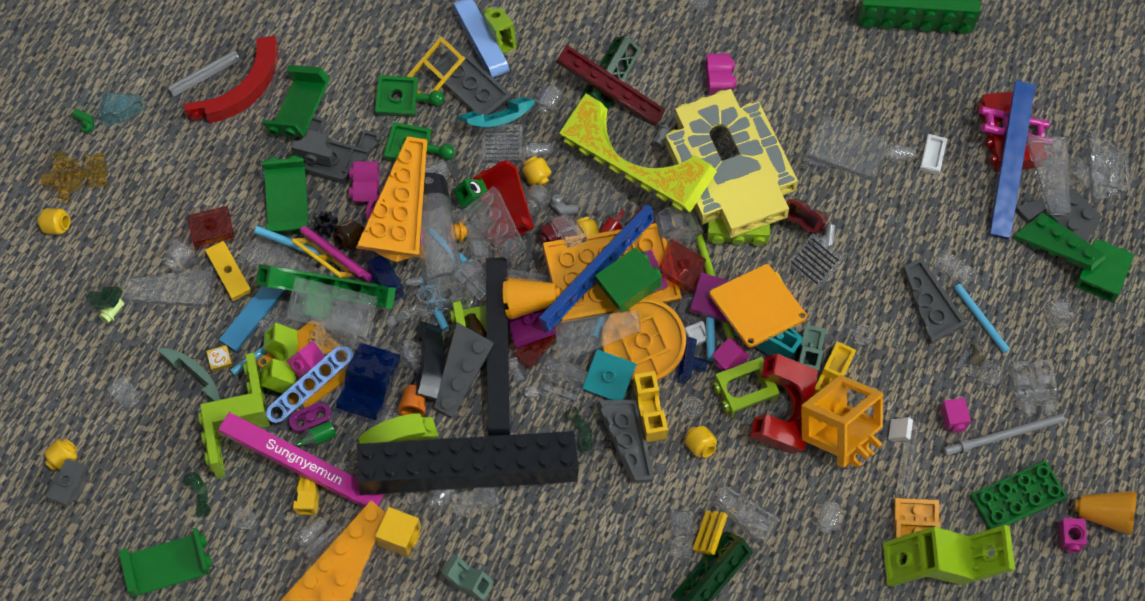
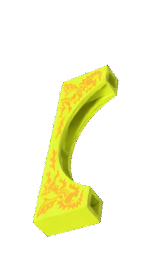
[559,94,717,212]

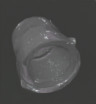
[162,239,196,273]

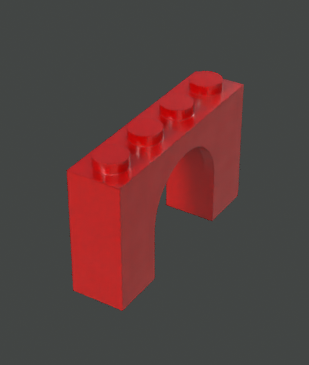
[977,91,1047,172]
[750,354,818,454]

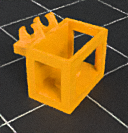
[801,375,883,468]

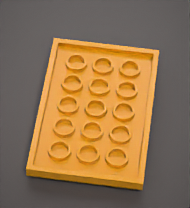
[542,222,682,323]

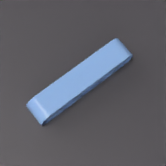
[452,0,509,78]
[266,346,353,423]

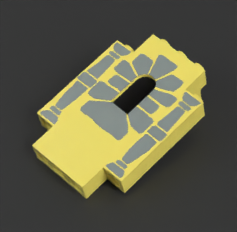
[665,89,798,238]

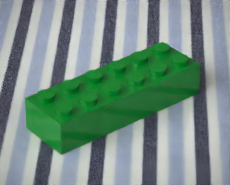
[857,0,981,34]

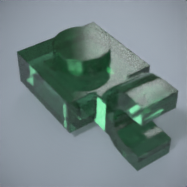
[86,286,123,309]

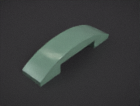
[158,347,221,402]

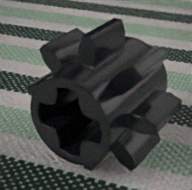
[313,211,338,237]

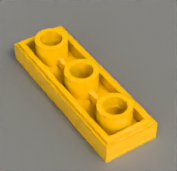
[205,241,251,301]

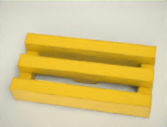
[692,510,728,555]

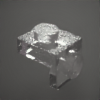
[106,375,141,408]

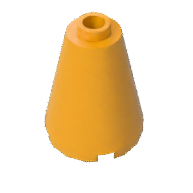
[503,277,562,319]
[1075,491,1137,535]

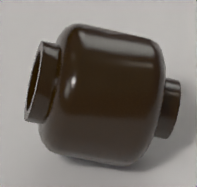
[334,220,364,250]

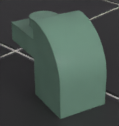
[797,324,826,371]
[441,555,494,601]

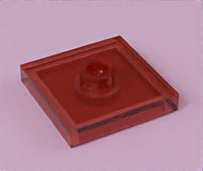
[188,205,235,248]
[659,239,706,294]

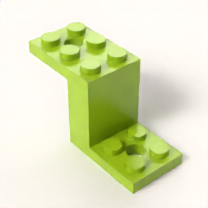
[198,353,270,478]
[883,525,1015,586]

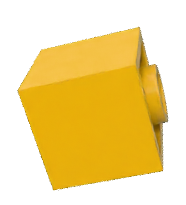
[375,507,421,557]

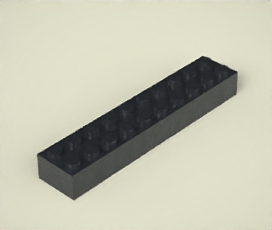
[357,431,579,495]

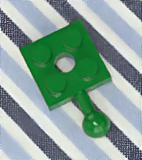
[375,75,444,117]
[383,122,455,162]

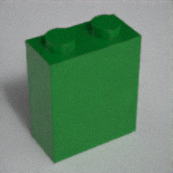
[1074,239,1135,303]
[595,247,662,314]

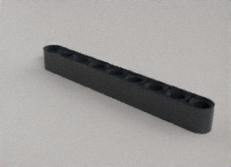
[486,257,510,436]

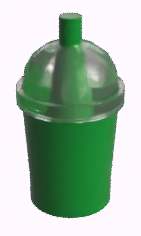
[295,421,336,449]

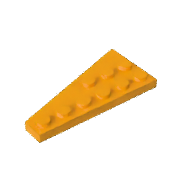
[356,136,427,257]
[281,501,385,601]

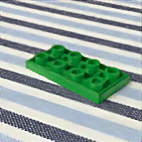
[970,460,1068,529]

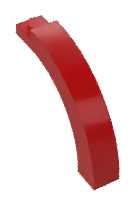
[184,35,278,123]

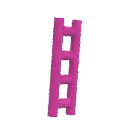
[978,106,1052,146]
[300,226,373,282]

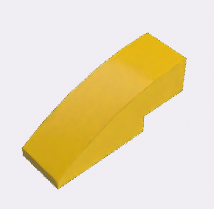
[814,341,856,395]

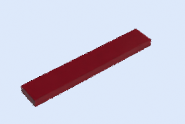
[556,45,666,126]

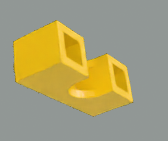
[633,371,668,442]

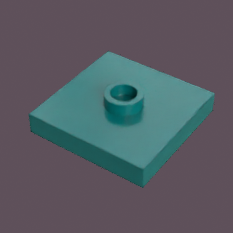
[582,349,637,400]

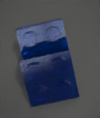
[336,343,401,420]

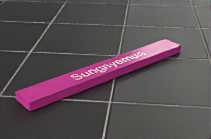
[218,412,384,508]

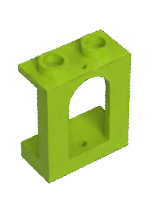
[713,357,780,418]

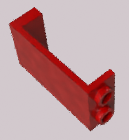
[473,160,534,246]

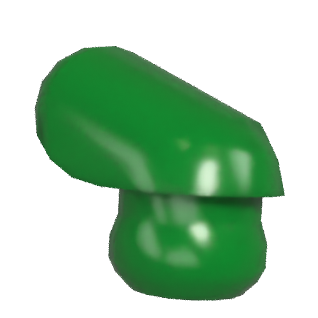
[72,109,94,133]

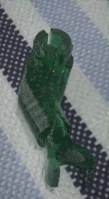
[566,407,593,451]
[183,472,211,518]

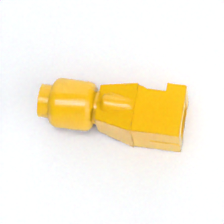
[293,475,320,515]

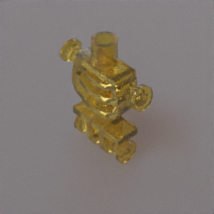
[41,151,109,201]

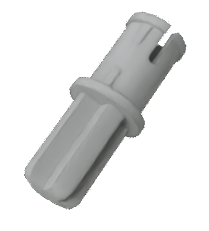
[652,112,677,149]

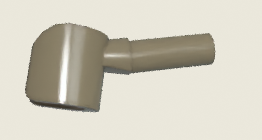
[971,343,987,367]

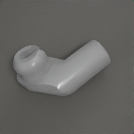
[550,195,578,215]
[815,224,836,251]

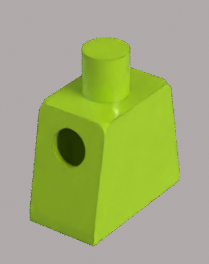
[484,7,517,54]

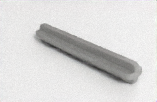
[168,51,240,96]

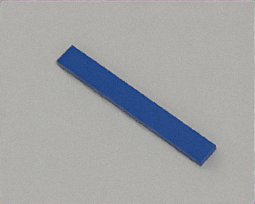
[989,80,1036,239]
[539,204,654,333]

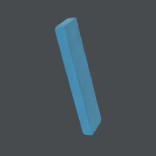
[219,286,287,353]

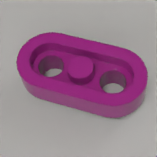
[289,403,332,434]

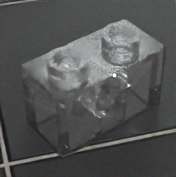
[654,206,703,243]

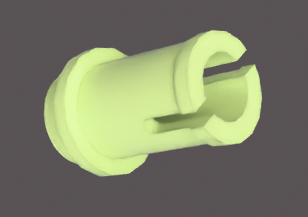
[99,296,124,324]

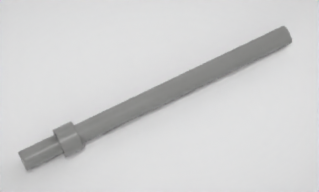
[943,414,1065,456]

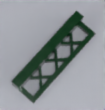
[581,35,642,109]
[671,531,753,601]

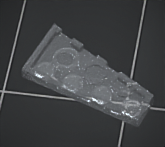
[1026,135,1071,215]
[463,186,527,262]

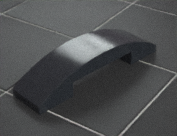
[416,321,444,400]

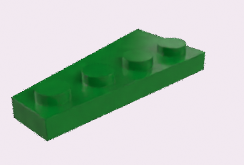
[1014,213,1106,271]

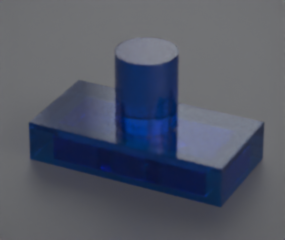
[677,337,708,384]

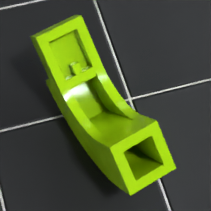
[358,413,439,444]

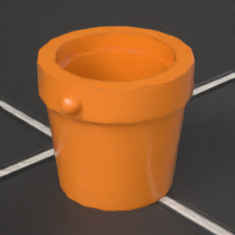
[398,385,426,417]

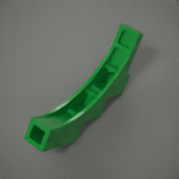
[255,264,396,309]

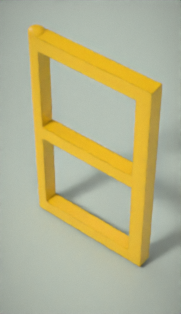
[406,36,465,104]
[291,238,355,278]

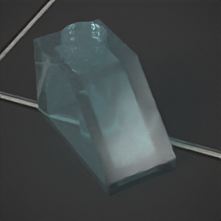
[98,92,146,125]

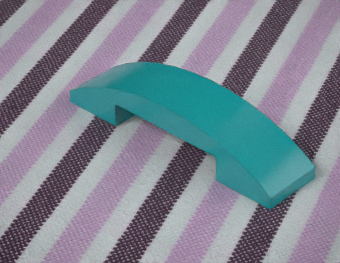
[457,96,535,127]

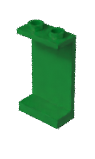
[262,65,330,138]
[262,156,309,235]
[119,527,213,598]

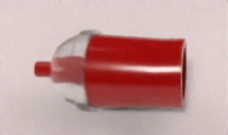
[599,210,625,233]

